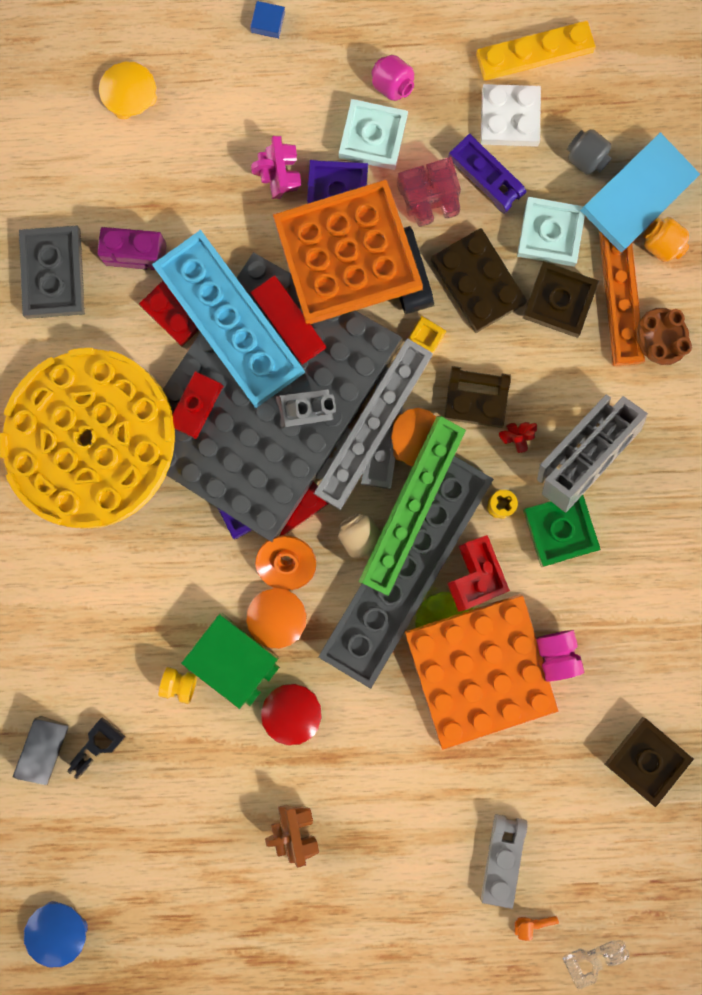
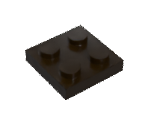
[522,261,599,338]
[604,717,694,807]

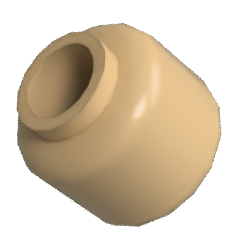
[338,513,381,560]

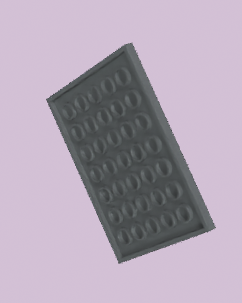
[163,252,403,542]

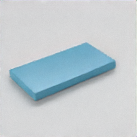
[580,132,700,252]

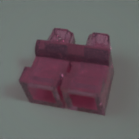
[397,157,461,227]

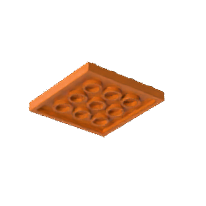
[273,179,423,324]
[405,594,559,750]

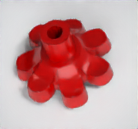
[498,422,537,453]

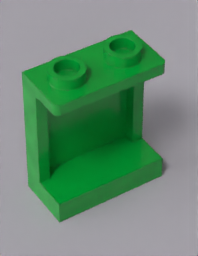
[181,613,280,709]

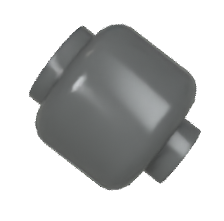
[567,129,612,175]

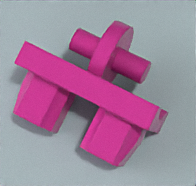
[251,136,301,199]

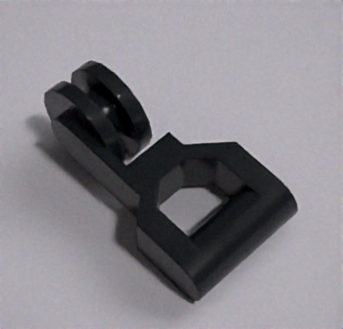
[67,717,126,780]

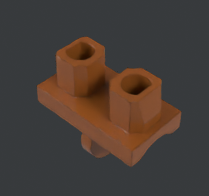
[265,804,319,868]

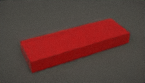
[250,275,326,365]

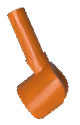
[515,916,559,941]

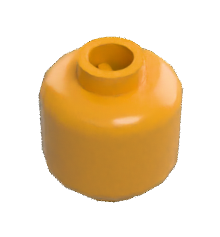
[643,217,689,262]

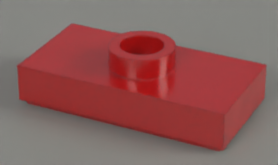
[172,371,224,439]

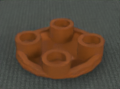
[637,308,692,365]

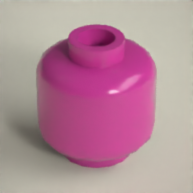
[372,55,415,101]

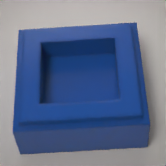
[250,1,285,39]

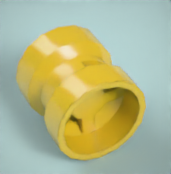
[158,667,197,704]

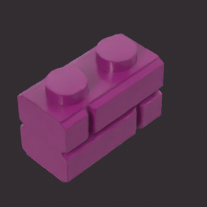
[98,227,166,270]

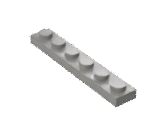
[314,338,433,510]

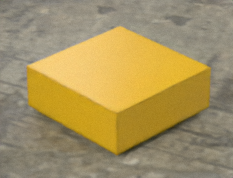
[408,316,446,353]

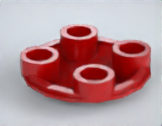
[261,684,322,746]

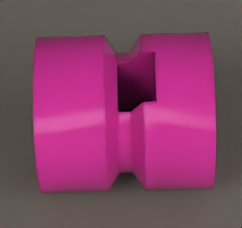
[536,630,585,682]

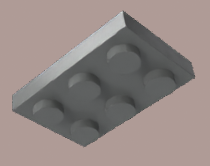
[19,225,85,319]

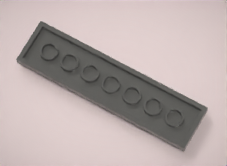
[318,456,494,689]

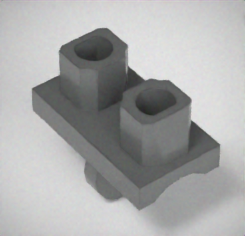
[276,389,336,428]

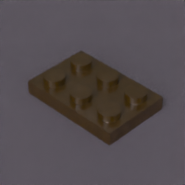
[431,228,527,333]

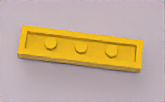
[476,20,596,81]

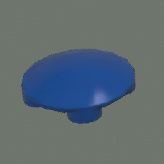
[24,901,88,968]

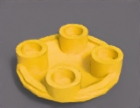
[99,61,157,119]

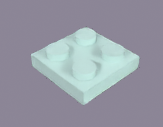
[339,99,408,170]
[517,197,585,267]

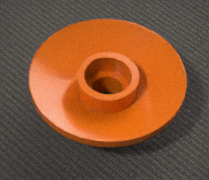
[255,536,316,590]

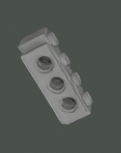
[537,394,648,513]

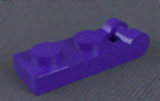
[448,133,526,213]

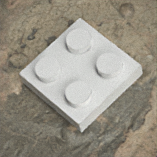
[481,84,541,146]

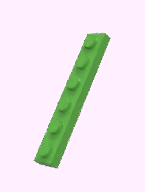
[358,416,466,596]

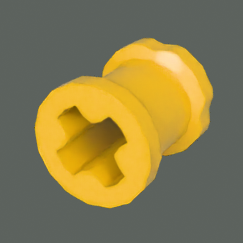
[487,490,518,519]

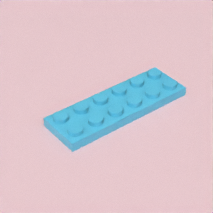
[152,230,305,408]

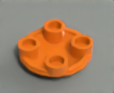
[391,408,436,466]
[246,588,307,649]

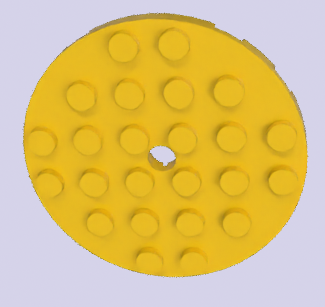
[0,348,175,529]

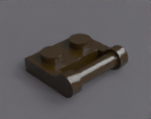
[444,366,511,428]

